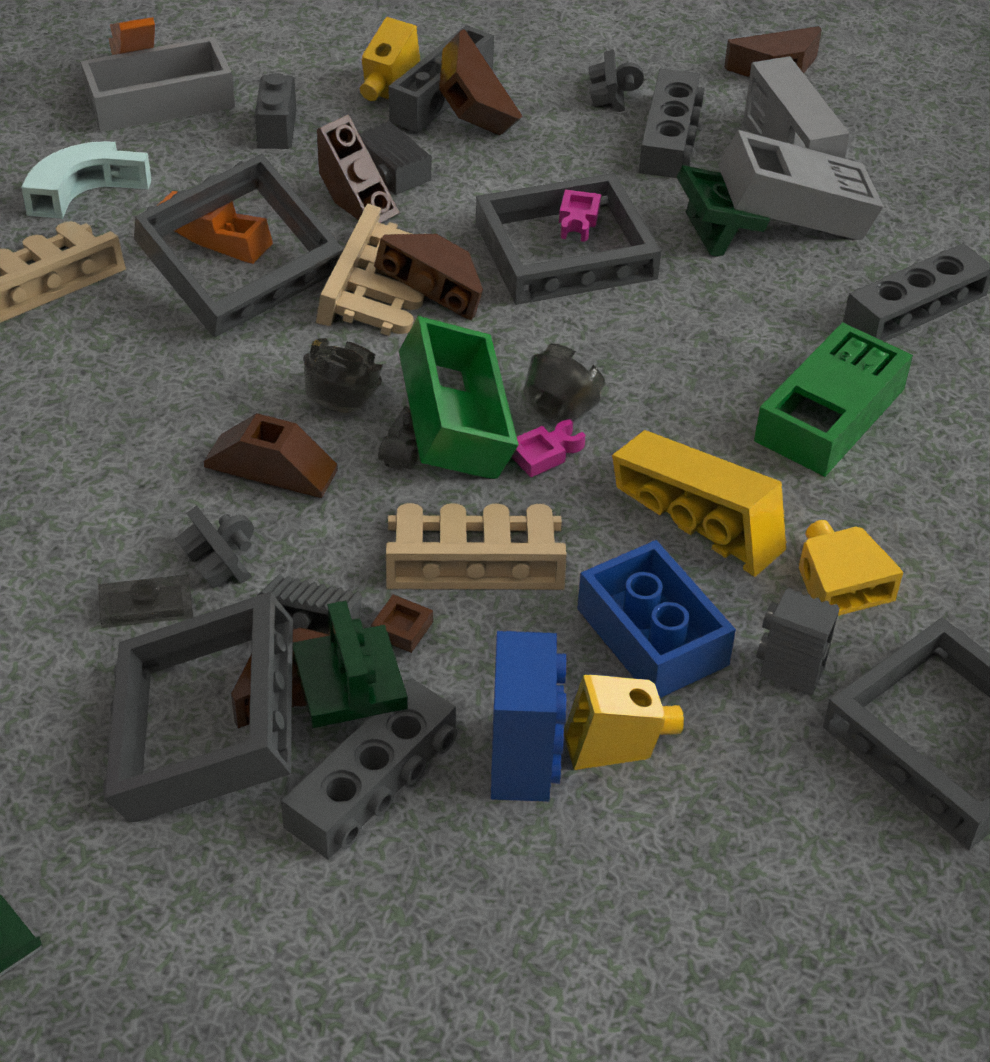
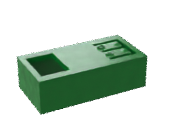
[399,316,519,479]
[754,322,913,477]

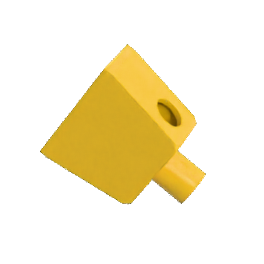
[360,17,420,101]
[799,520,903,616]
[564,675,684,770]

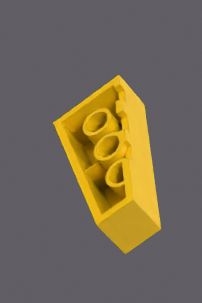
[612,430,786,577]

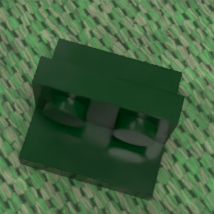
[676,165,770,257]
[292,600,408,728]

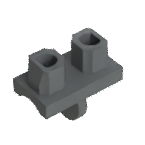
[588,49,644,112]
[175,505,254,589]

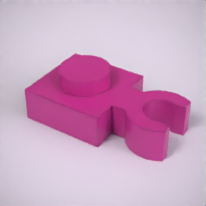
[559,189,601,242]
[511,419,586,477]

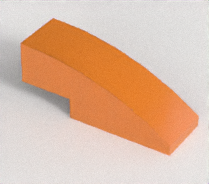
[108,17,155,55]
[158,191,273,264]

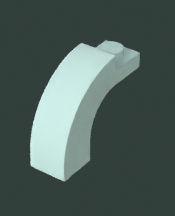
[21,141,151,219]

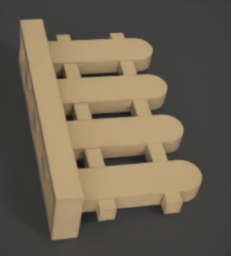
[316,203,425,336]
[0,221,126,323]
[386,503,566,590]

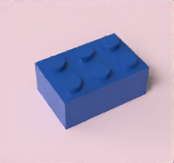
[577,540,736,698]
[491,631,566,802]

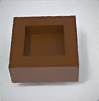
[371,594,433,653]

